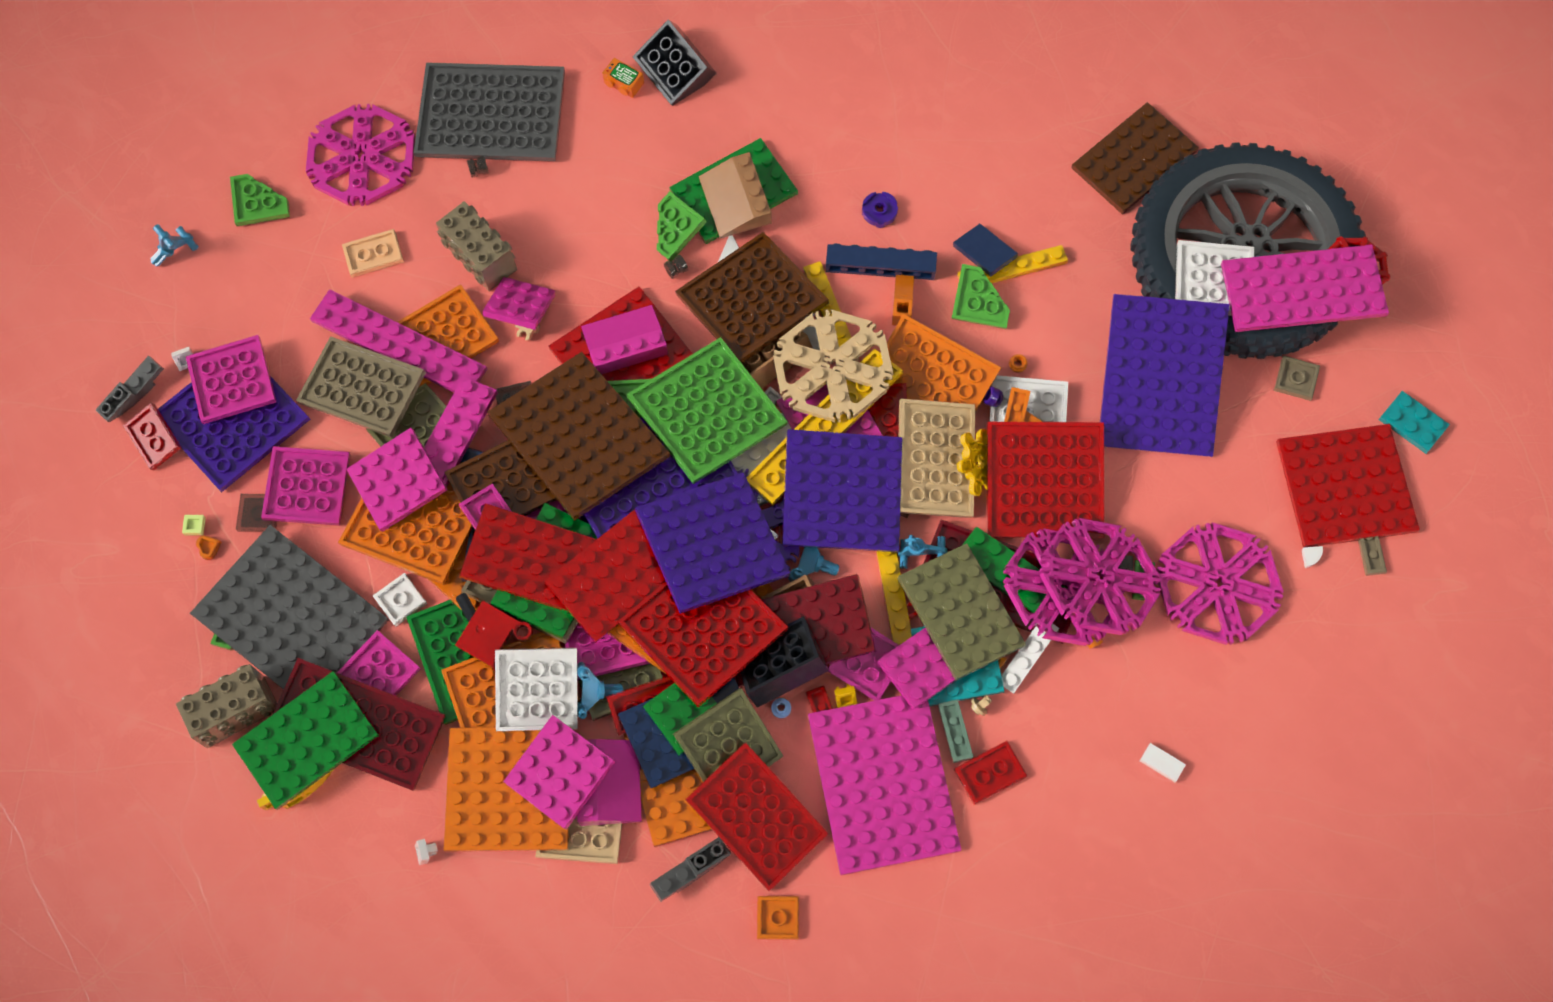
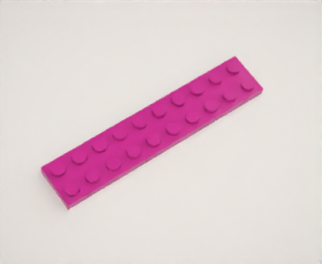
[309,289,487,392]

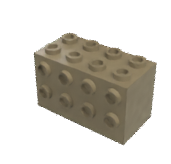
[436,201,517,292]
[176,664,277,748]

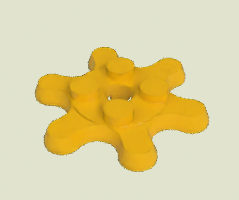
[957,428,987,496]

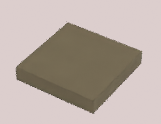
[1274,355,1320,401]

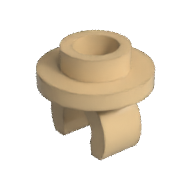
[971,695,992,716]

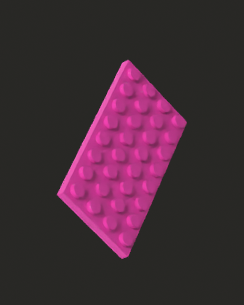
[1221,245,1389,332]

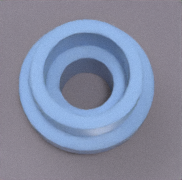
[771,698,791,718]

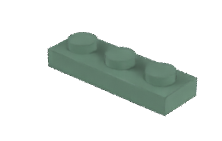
[938,699,973,763]

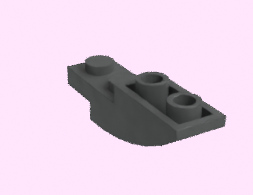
[96,356,164,422]
[650,837,731,902]

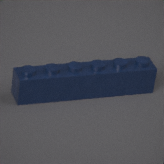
[826,243,937,280]

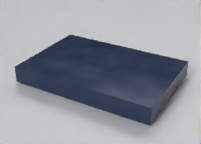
[953,223,1018,277]

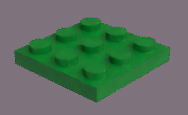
[643,683,717,756]

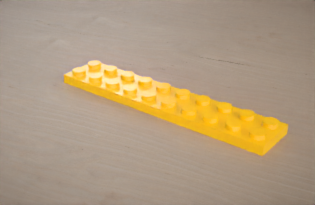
[746,348,903,506]

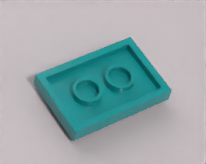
[1378,391,1450,454]

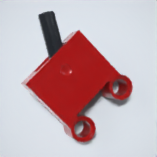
[455,593,533,671]

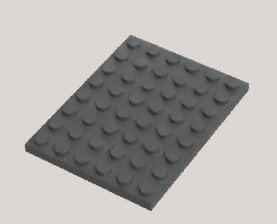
[414,63,565,161]
[190,525,389,689]

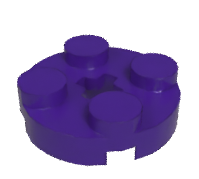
[862,192,898,228]

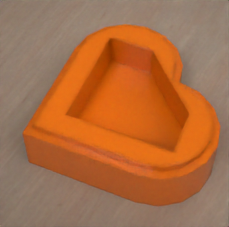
[196,536,222,560]

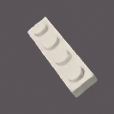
[1001,624,1059,694]

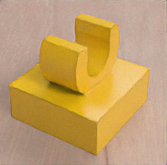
[834,684,857,708]

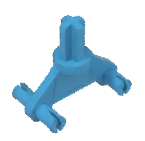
[151,224,199,266]
[898,535,947,569]
[788,547,839,582]
[577,662,623,719]

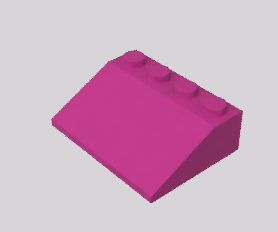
[581,305,668,375]
[577,739,642,826]

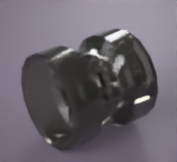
[467,156,489,178]
[663,254,688,279]

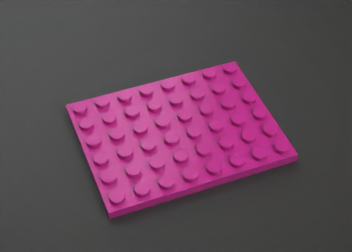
[808,695,962,875]

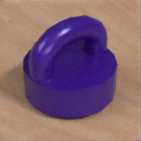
[983,386,1003,407]

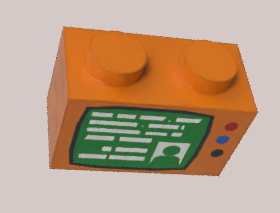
[602,58,644,98]

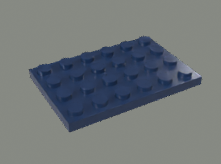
[618,677,739,789]

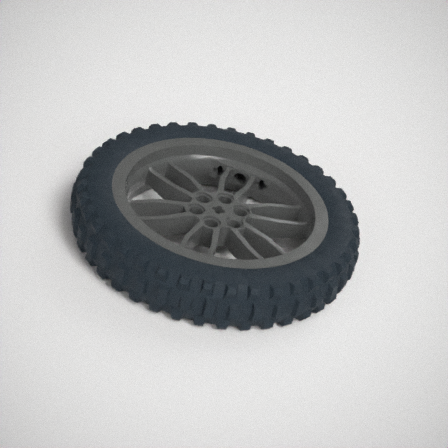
[1130,142,1366,359]

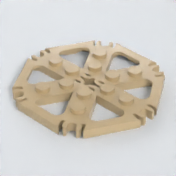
[773,309,893,422]

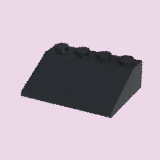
[633,19,716,106]
[740,616,829,708]

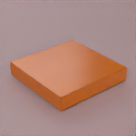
[757,896,799,940]

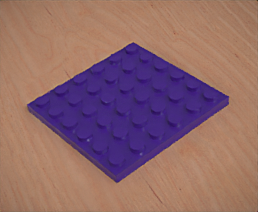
[158,376,311,493]
[782,429,902,553]
[635,472,790,614]

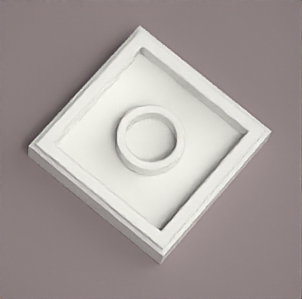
[373,573,428,627]

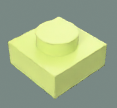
[182,515,206,535]

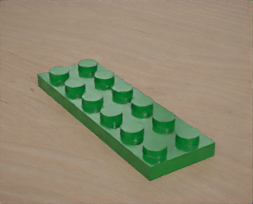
[963,526,1067,618]

